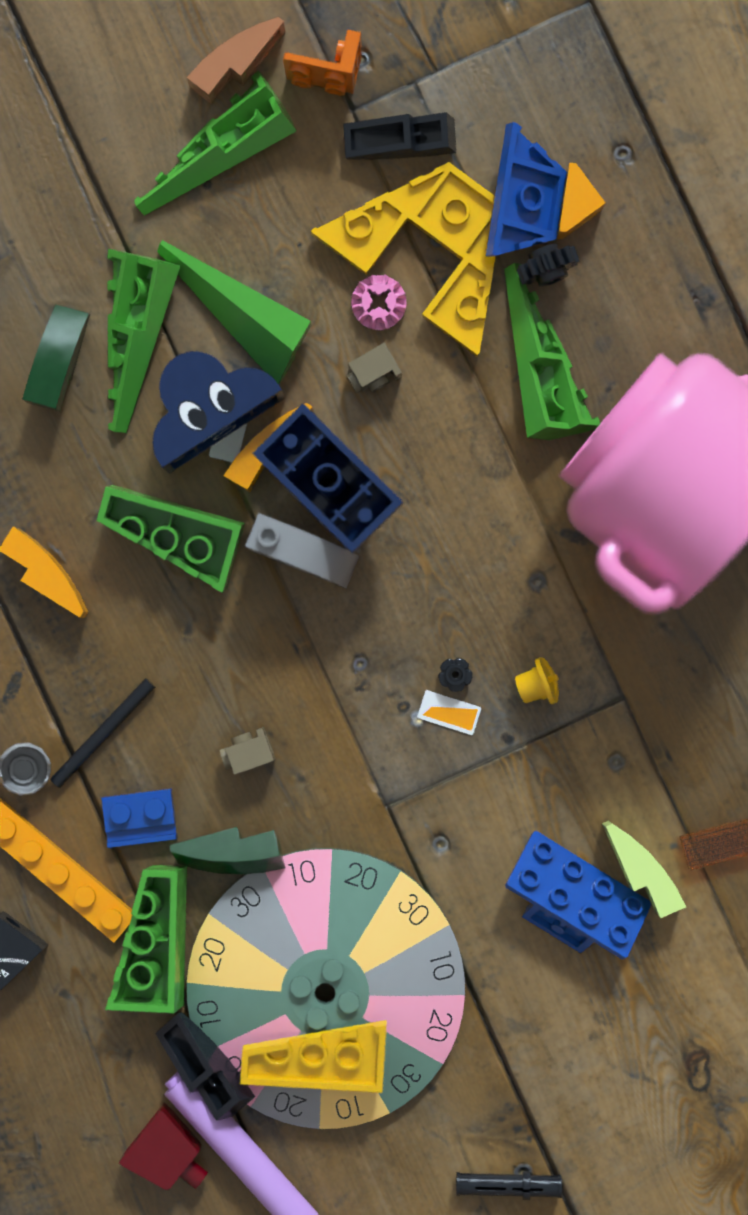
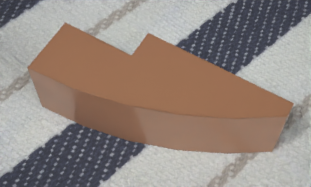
[187,17,285,104]

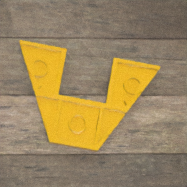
[311,162,496,357]

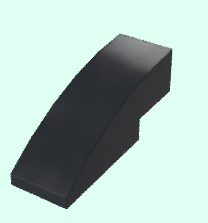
[343,112,456,160]
[155,1012,255,1121]

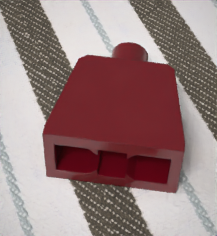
[119,1102,208,1190]

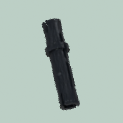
[456,1171,562,1200]

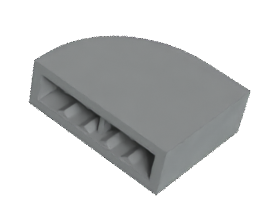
[245,513,359,589]

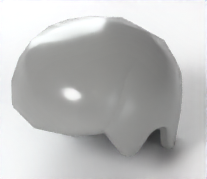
[0,742,51,796]

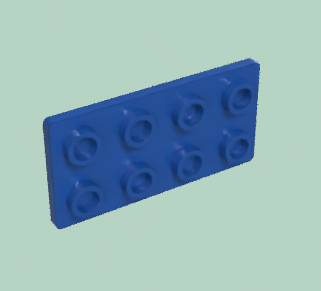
[505,831,652,960]

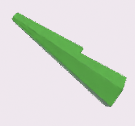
[134,70,297,216]
[157,240,312,385]
[107,249,180,433]
[504,263,601,440]

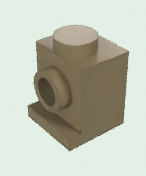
[346,342,402,393]
[220,727,276,775]

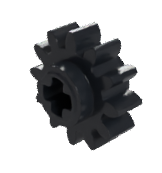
[517,244,580,287]

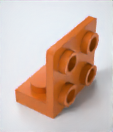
[283,29,362,96]

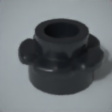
[438,658,473,692]

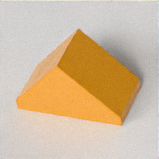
[557,162,606,239]

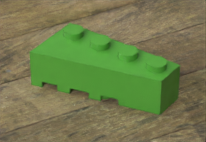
[96,485,245,593]
[105,865,187,1013]

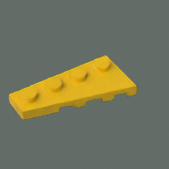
[240,1020,387,1093]

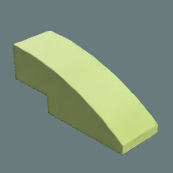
[602,821,686,918]

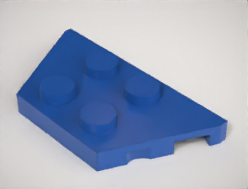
[486,122,567,257]

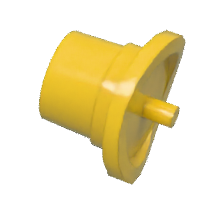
[515,657,559,704]

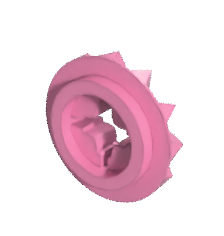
[351,275,406,330]

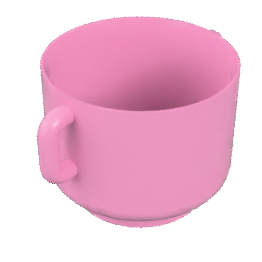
[559,353,748,613]

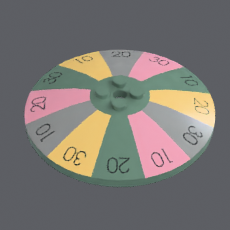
[187,848,465,1129]

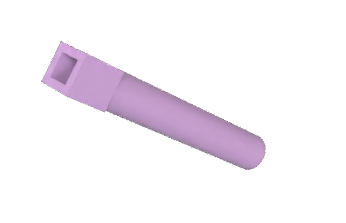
[164,1071,319,1215]

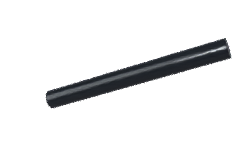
[50,678,156,788]

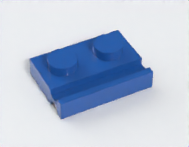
[101,788,178,848]

